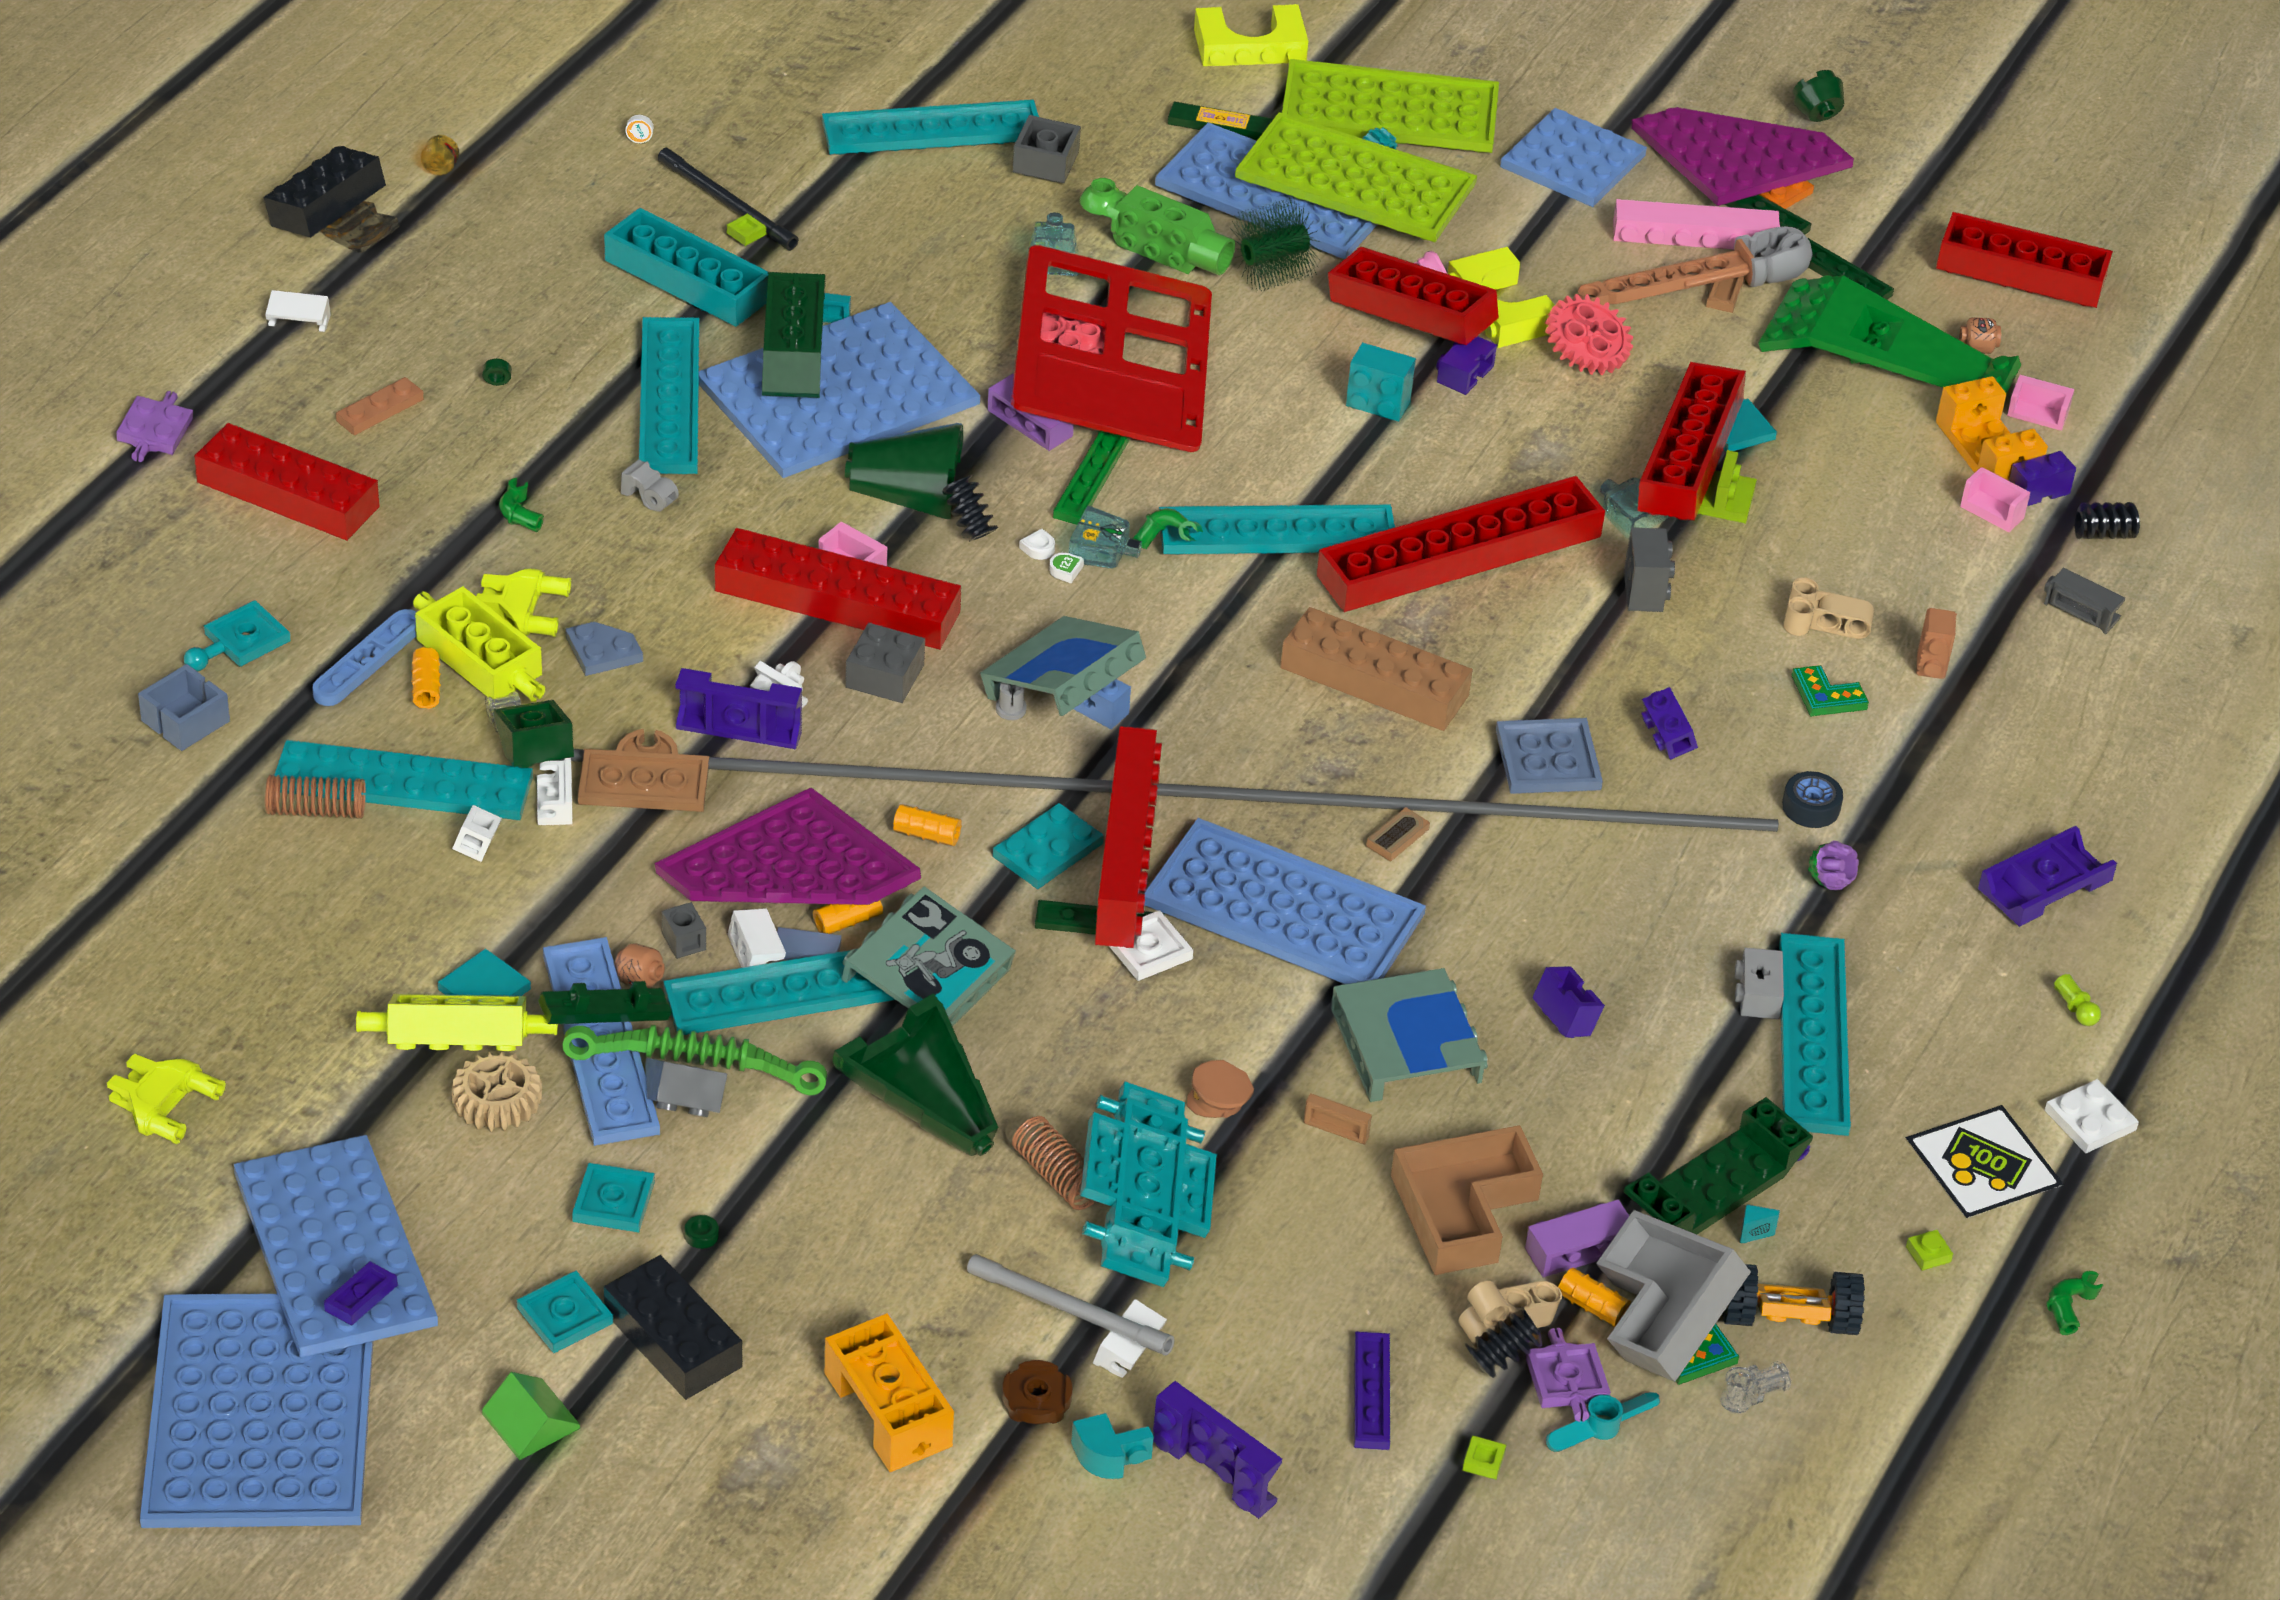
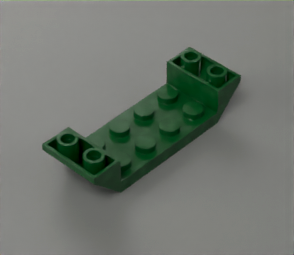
[762,272,826,398]
[1624,1097,1813,1235]

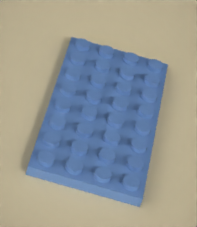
[1155,122,1378,259]
[1144,818,1426,984]
[234,1135,438,1358]

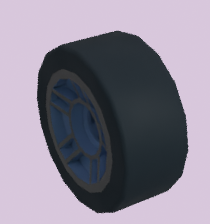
[1782,771,1843,828]

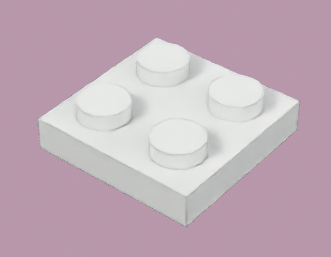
[1109,910,1193,981]
[2044,1079,2139,1154]

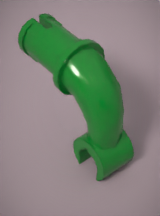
[499,478,544,532]
[1132,508,1203,549]
[2046,1271,2103,1335]

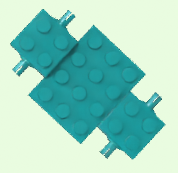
[1080,1081,1217,1287]

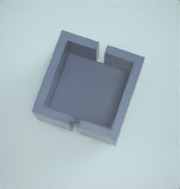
[138,664,230,751]

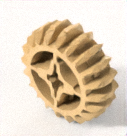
[452,1051,542,1132]

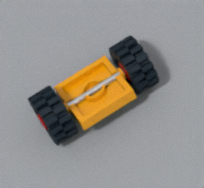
[1723,1264,1865,1335]

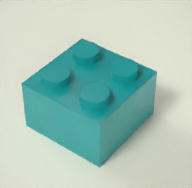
[1346,342,1416,422]

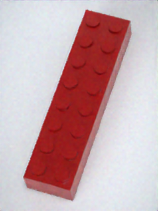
[1637,362,1746,521]
[715,528,961,650]
[1095,726,1162,948]

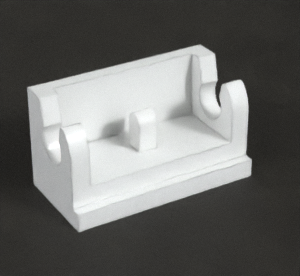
[265,290,331,332]
[537,758,572,825]
[727,908,786,968]
[1093,1299,1167,1377]

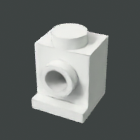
[452,805,502,862]

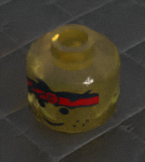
[420,135,459,176]

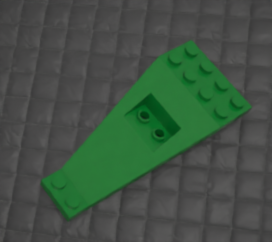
[1758,275,2022,395]

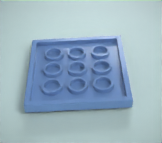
[1500,108,1647,207]

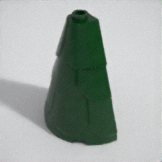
[833,993,999,1156]

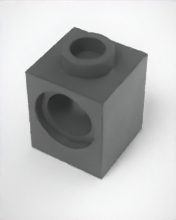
[662,902,706,959]

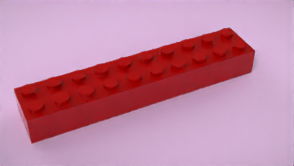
[1317,476,1605,612]

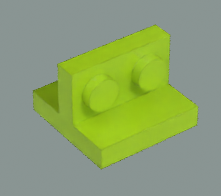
[1698,450,1757,524]

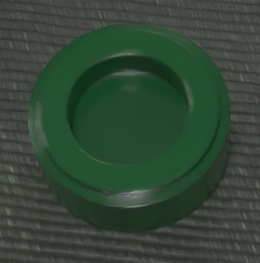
[482,359,512,386]
[684,1215,719,1249]

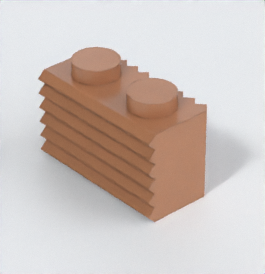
[1916,608,1957,679]

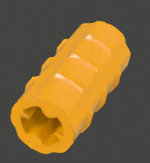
[411,647,441,709]
[893,804,962,847]
[813,900,883,934]
[1558,1267,1631,1327]

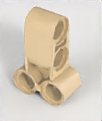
[1783,577,1874,639]
[1458,1281,1562,1349]

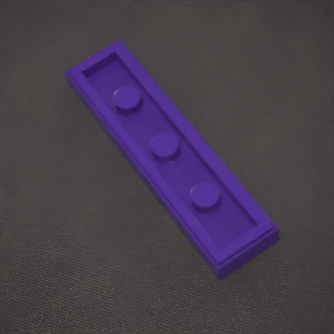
[1354,1331,1390,1450]

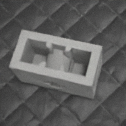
[1735,948,1784,1019]

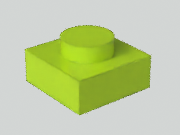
[727,213,766,246]
[1906,1230,1954,1271]
[1462,1435,1506,1480]

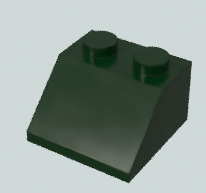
[494,700,574,768]

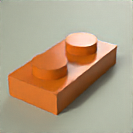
[1758,181,1814,209]

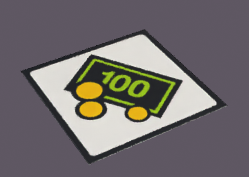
[1905,1105,2064,1218]

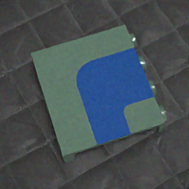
[980,616,1146,716]
[1331,968,1488,1102]

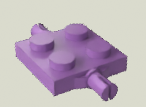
[117,391,193,462]
[1526,1328,1611,1422]

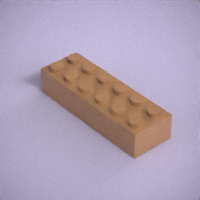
[1280,607,1473,731]

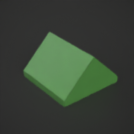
[482,1372,580,1461]

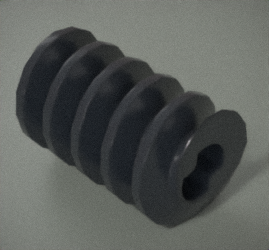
[942,475,998,542]
[2074,502,2140,539]
[1465,1306,1543,1378]

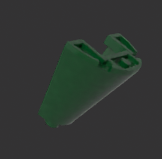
[845,423,964,519]

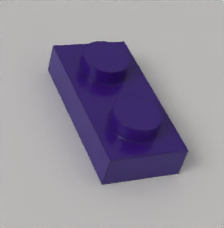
[324,1261,398,1326]

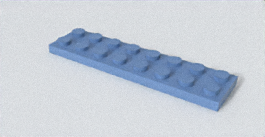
[543,937,660,1146]

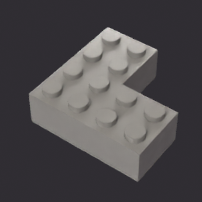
[1596,1210,1751,1382]

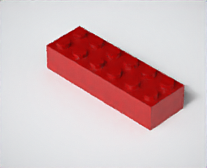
[1936,212,2113,308]
[1328,246,1499,345]
[194,423,380,541]

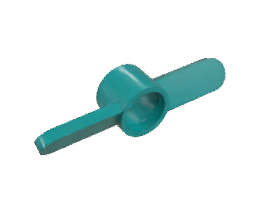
[1546,1392,1660,1452]

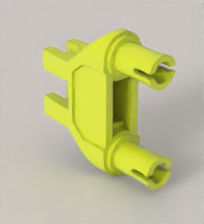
[476,569,571,637]
[107,1054,226,1144]

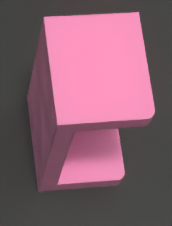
[2007,375,2074,431]
[1960,467,2030,532]
[819,522,887,566]

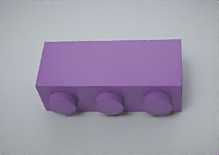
[988,374,1074,451]
[1525,1199,1629,1278]

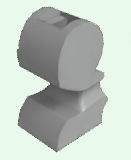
[621,459,679,511]

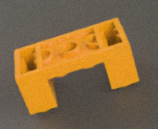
[1936,376,2048,481]
[824,1313,954,1472]

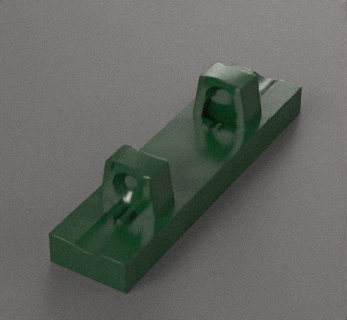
[538,981,672,1024]

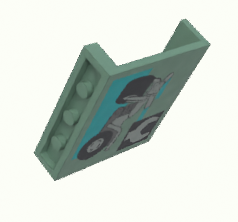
[842,886,1016,1027]

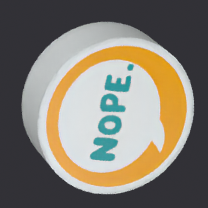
[626,115,654,143]

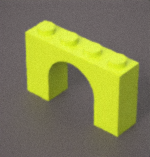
[1194,4,1308,66]
[1447,247,1555,348]

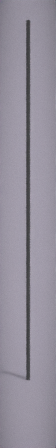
[564,749,1779,832]

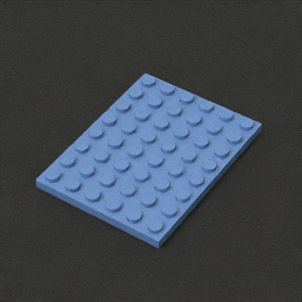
[699,302,980,478]
[140,1294,374,1528]

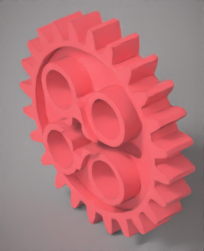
[1545,294,1633,375]
[1041,312,1104,354]

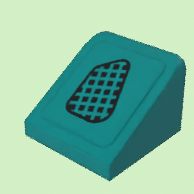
[1740,1205,1780,1243]

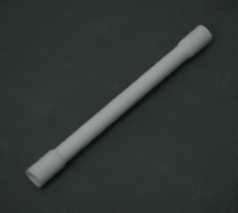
[967,1254,1174,1356]

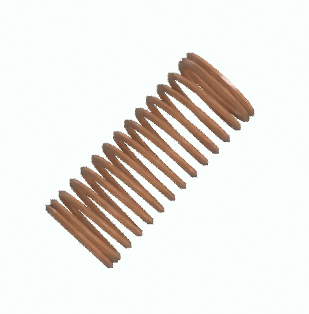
[265,775,366,819]
[1012,1116,1096,1210]

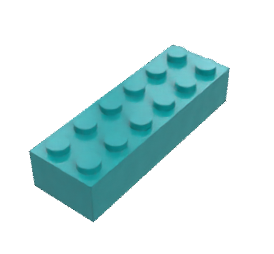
[604,208,768,327]

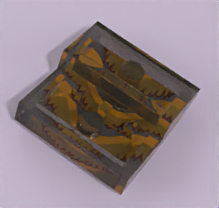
[320,201,400,253]

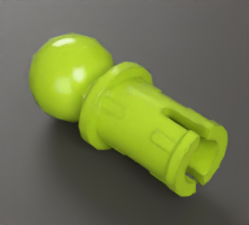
[2054,974,2101,1026]

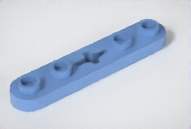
[312,609,417,706]

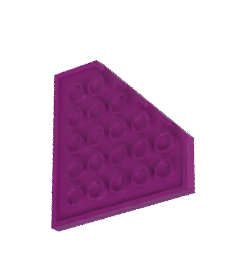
[1631,107,1854,206]
[655,788,921,905]

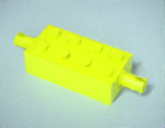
[413,586,545,703]
[356,994,558,1051]

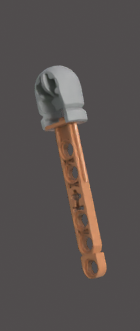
[1578,226,1812,305]

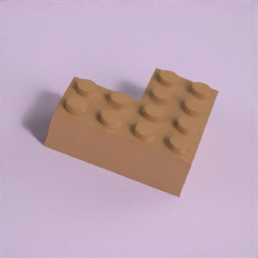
[1391,1125,1543,1275]

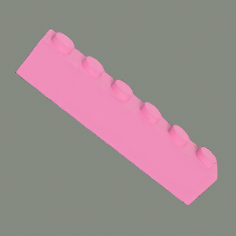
[1613,199,1780,250]

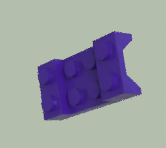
[675,668,802,749]
[1978,826,2117,927]
[1153,1381,1282,1519]

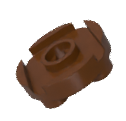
[1002,1360,1073,1424]

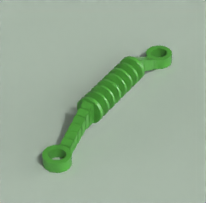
[562,1025,827,1095]

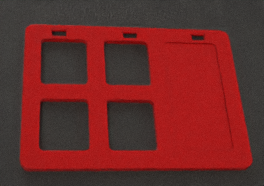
[1011,245,1212,452]

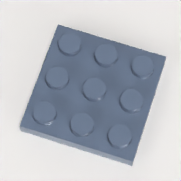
[1496,718,1603,794]

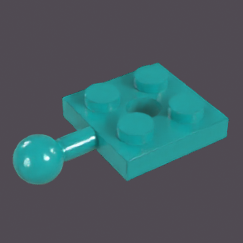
[184,600,291,672]

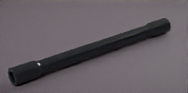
[658,147,799,251]

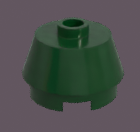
[1793,70,1845,122]

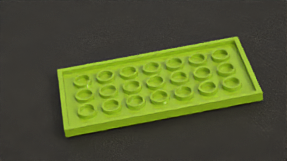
[1282,59,1499,153]
[1235,112,1477,242]

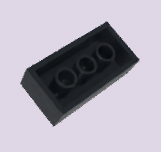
[263,146,386,238]
[604,1254,743,1400]

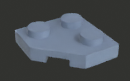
[565,622,643,676]

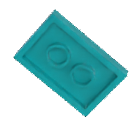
[993,803,1104,890]

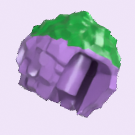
[1808,840,1859,890]

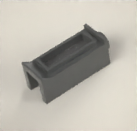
[2044,567,2125,634]

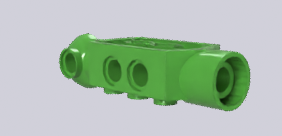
[1080,178,1235,276]

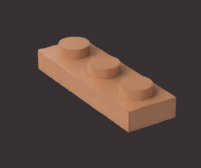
[336,377,424,436]

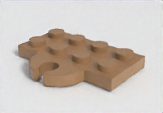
[578,729,709,812]

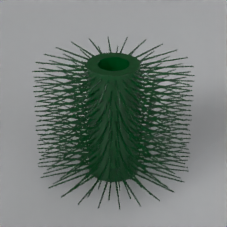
[1230,197,1321,292]

